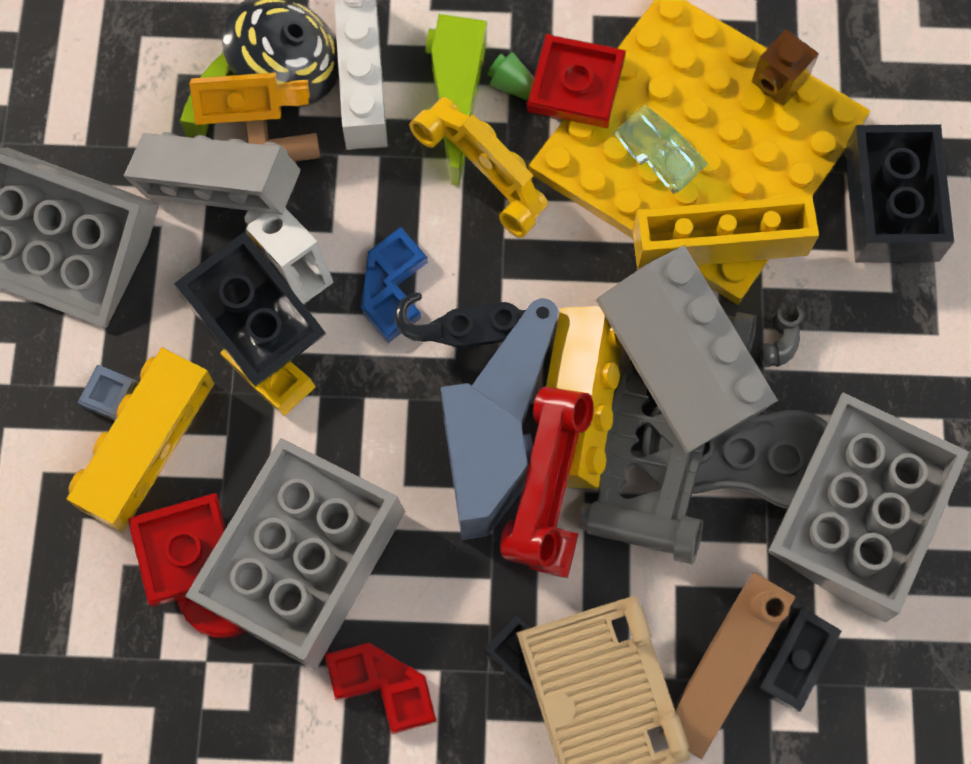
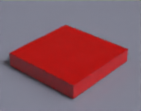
[527,34,626,129]
[127,493,226,608]

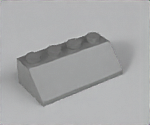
[596,245,778,454]

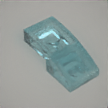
[613,105,708,194]

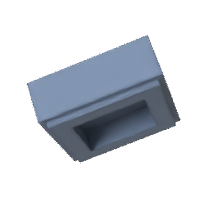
[77,365,138,421]

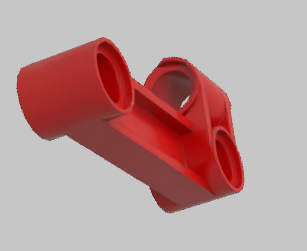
[500,387,594,578]

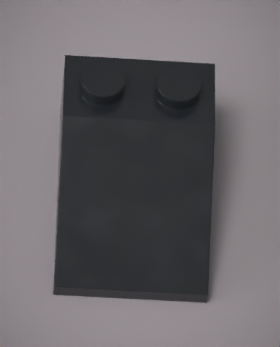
[174,232,326,387]

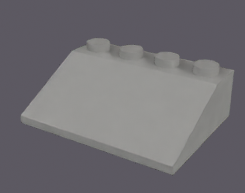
[0,148,160,327]
[768,392,969,623]
[186,438,406,671]

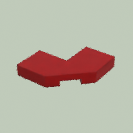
[325,643,437,735]

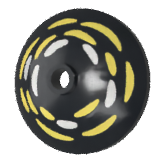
[222,0,339,107]

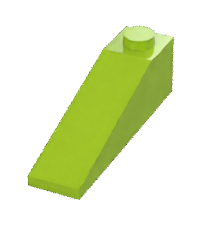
[426,14,487,186]

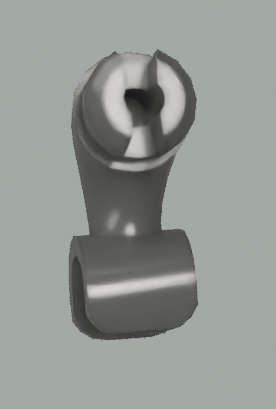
[759,306,803,367]

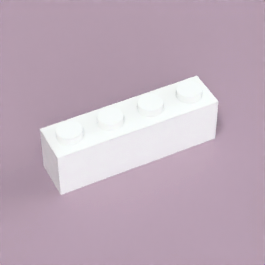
[334,0,388,150]

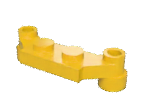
[410,97,548,238]

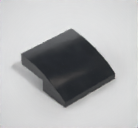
[745,605,842,712]

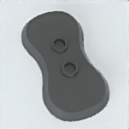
[642,405,828,509]

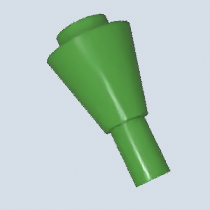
[487,52,534,101]

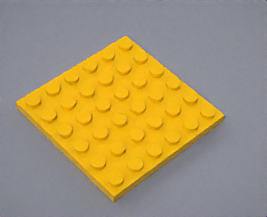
[528,0,871,305]

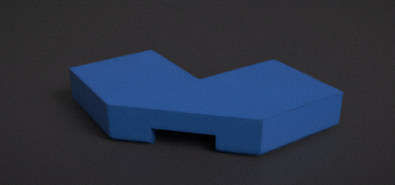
[361,227,428,343]

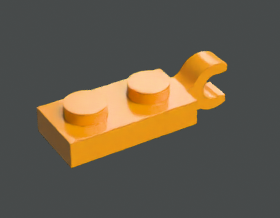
[189,72,310,125]

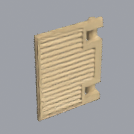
[517,595,691,764]

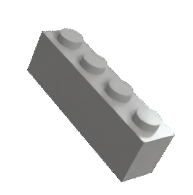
[124,132,301,215]

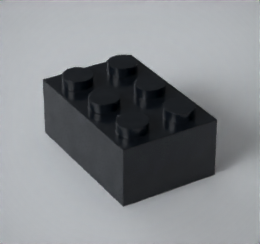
[845,124,955,263]

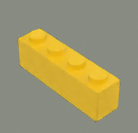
[632,195,819,270]
[546,306,623,489]
[66,347,215,534]

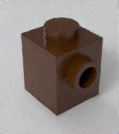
[751,29,819,106]

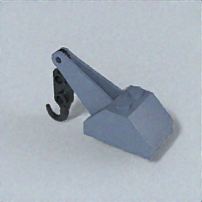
[394,292,558,540]

